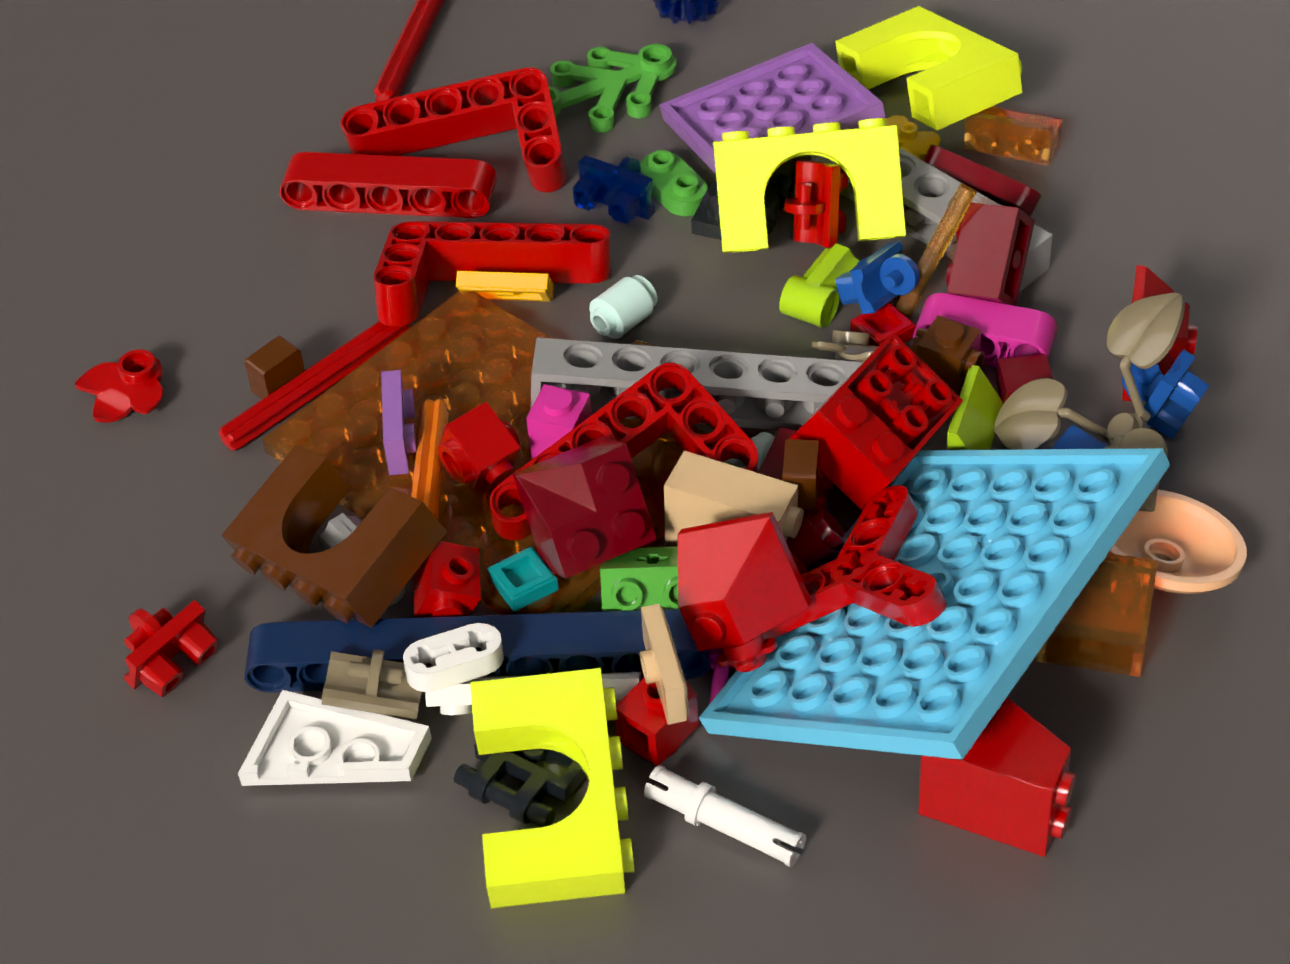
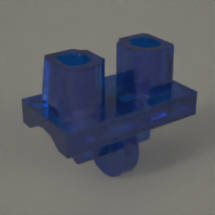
[573,155,655,225]

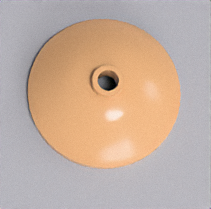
[1106,490,1247,594]

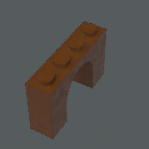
[221,444,448,628]

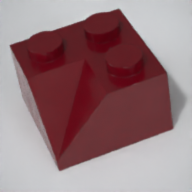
[513,436,657,579]

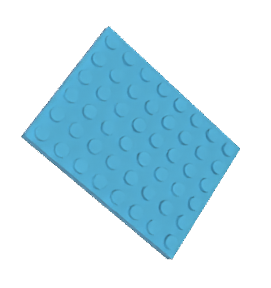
[699,448,1170,760]

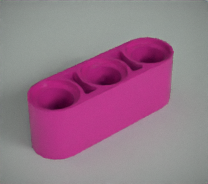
[913,293,1058,367]

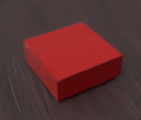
[850,302,916,346]

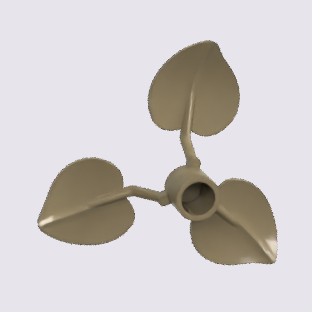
[994,293,1185,512]

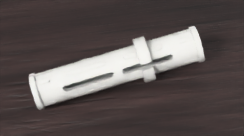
[644,765,806,867]

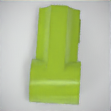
[779,243,860,329]

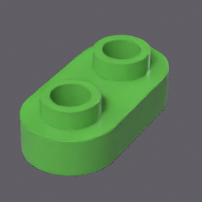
[640,150,708,216]

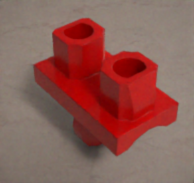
[784,159,848,248]
[124,600,218,697]

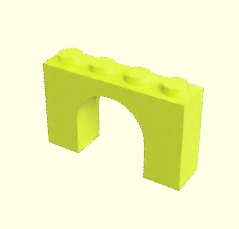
[835,6,1022,131]
[713,118,906,254]
[470,668,634,908]

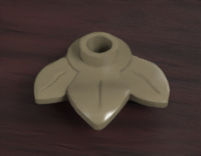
[811,330,878,362]

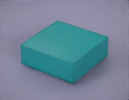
[487,546,559,612]

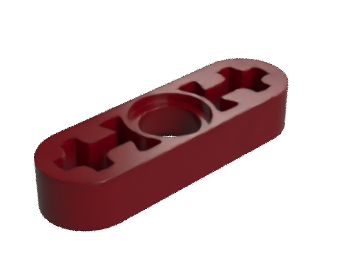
[922,145,1042,216]

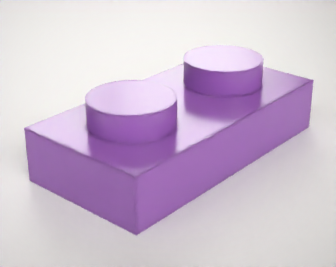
[381,370,417,475]

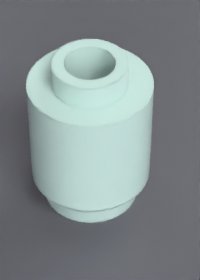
[590,275,658,339]

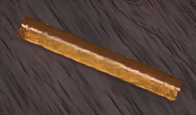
[895,184,977,315]

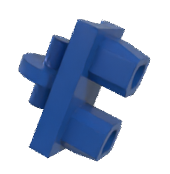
[836,240,920,314]
[1121,349,1210,440]

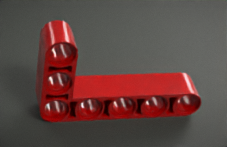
[341,67,568,193]
[373,221,612,326]
[490,363,758,541]

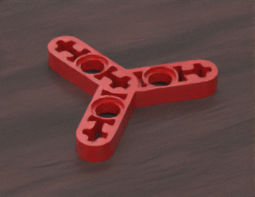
[762,485,947,639]

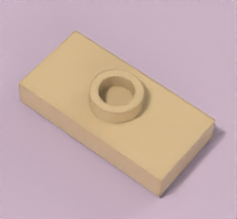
[640,604,689,725]

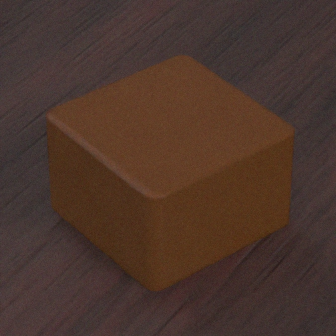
[244,335,305,399]
[782,439,819,511]

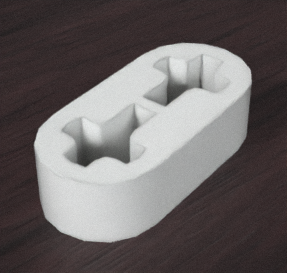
[403,623,504,692]

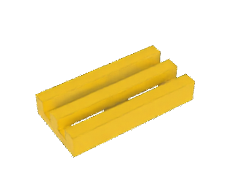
[456,271,554,302]

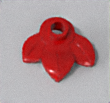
[74,349,164,423]

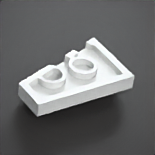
[238,690,432,786]

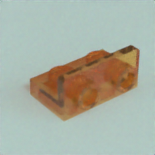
[964,106,1062,166]

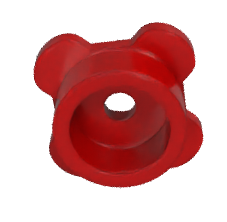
[717,634,777,672]

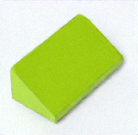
[947,365,1003,450]

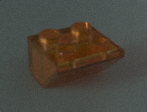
[1035,553,1158,677]

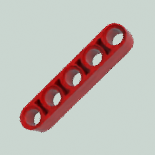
[279,152,497,218]

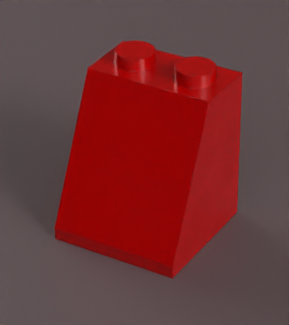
[918,697,1077,857]

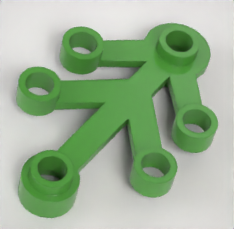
[549,44,677,133]

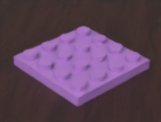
[659,43,886,174]

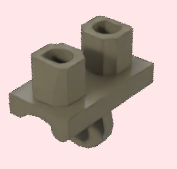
[321,649,422,721]

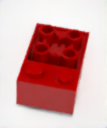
[790,332,963,509]

